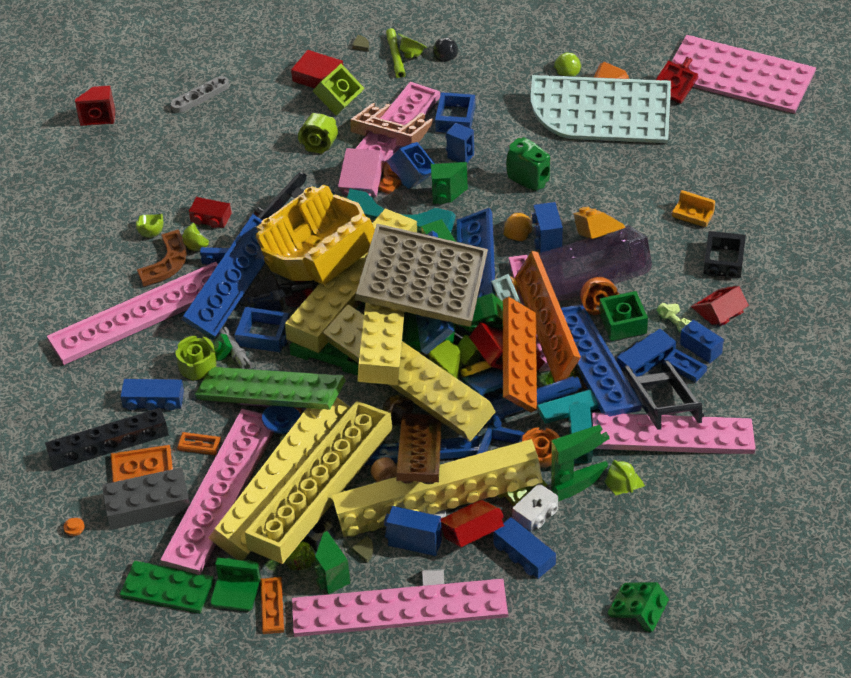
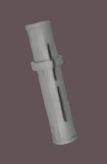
[217,327,253,369]

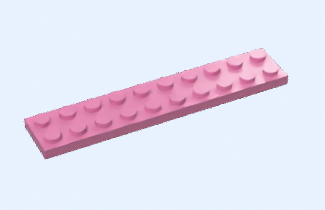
[47,262,218,365]
[160,409,274,575]
[292,579,508,637]

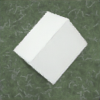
[422,569,444,586]

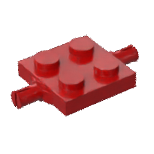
[656,57,699,104]

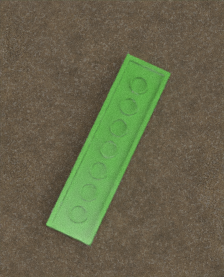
[195,367,346,410]

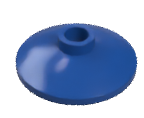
[262,405,301,434]

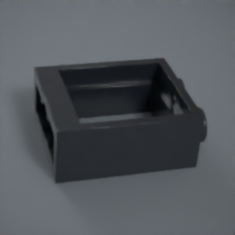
[703,231,746,279]

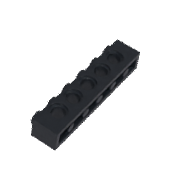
[45,408,169,471]

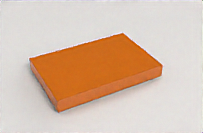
[111,445,173,482]

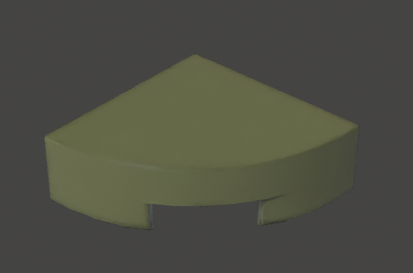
[352,35,369,52]
[352,536,373,563]

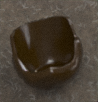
[382,395,414,426]

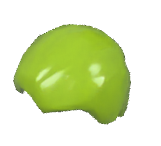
[554,52,581,77]
[136,214,164,238]
[182,223,209,251]

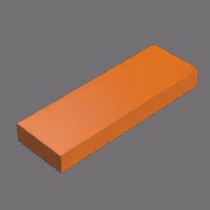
[260,577,284,634]

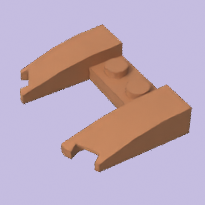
[351,103,433,147]

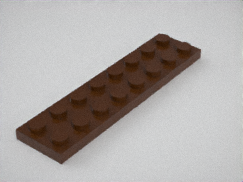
[396,413,441,484]

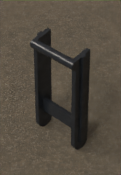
[258,172,335,220]
[622,360,704,430]

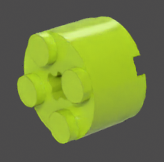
[298,113,338,154]
[175,336,217,381]

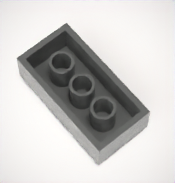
[102,467,190,530]

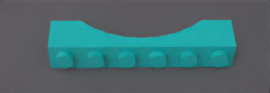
[347,189,456,233]

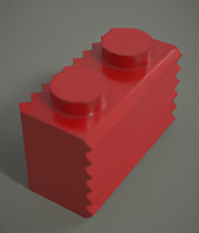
[189,197,232,228]

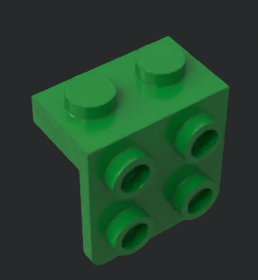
[211,558,261,612]
[608,582,669,632]

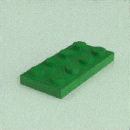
[120,561,214,614]

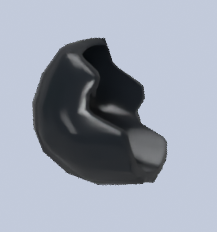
[433,37,459,62]

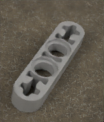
[171,76,229,113]

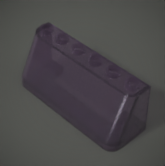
[539,225,652,302]

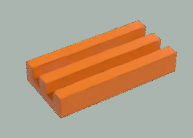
[177,432,221,455]

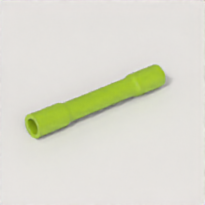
[386,28,406,78]

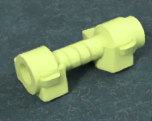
[657,303,699,333]

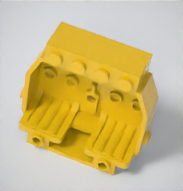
[256,185,375,285]

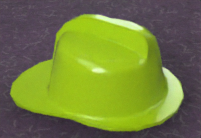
[398,33,427,59]
[604,460,645,496]

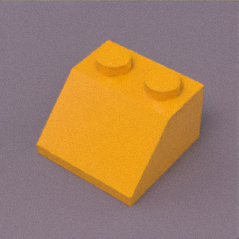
[573,207,625,239]

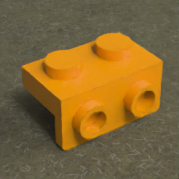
[672,190,715,227]

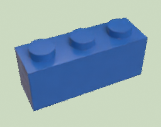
[617,329,676,377]
[121,379,184,410]
[493,517,556,579]

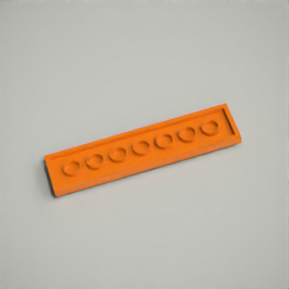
[514,251,581,382]

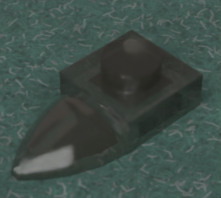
[382,189,412,215]

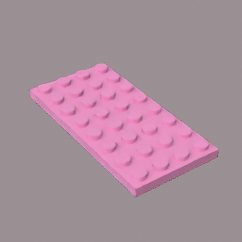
[672,35,816,114]

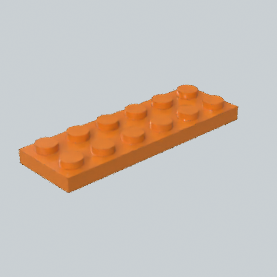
[503,296,537,413]

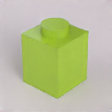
[457,335,482,366]

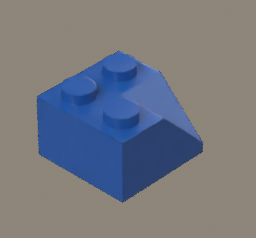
[387,142,435,189]
[531,202,563,255]

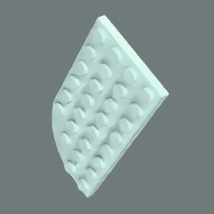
[530,75,671,143]

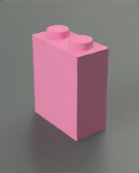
[338,148,384,197]

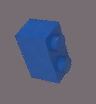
[445,123,474,163]
[680,319,724,364]

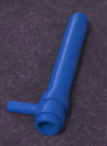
[486,376,581,427]

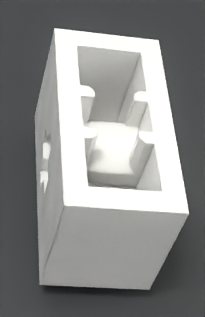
[512,483,558,532]

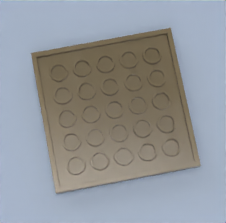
[355,223,488,327]

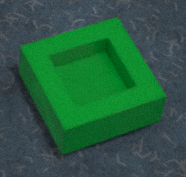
[213,333,233,361]

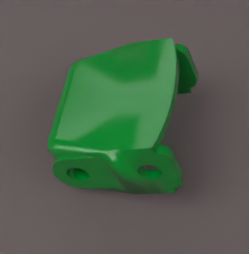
[506,137,550,191]

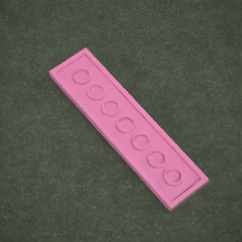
[342,82,440,170]
[592,412,755,454]

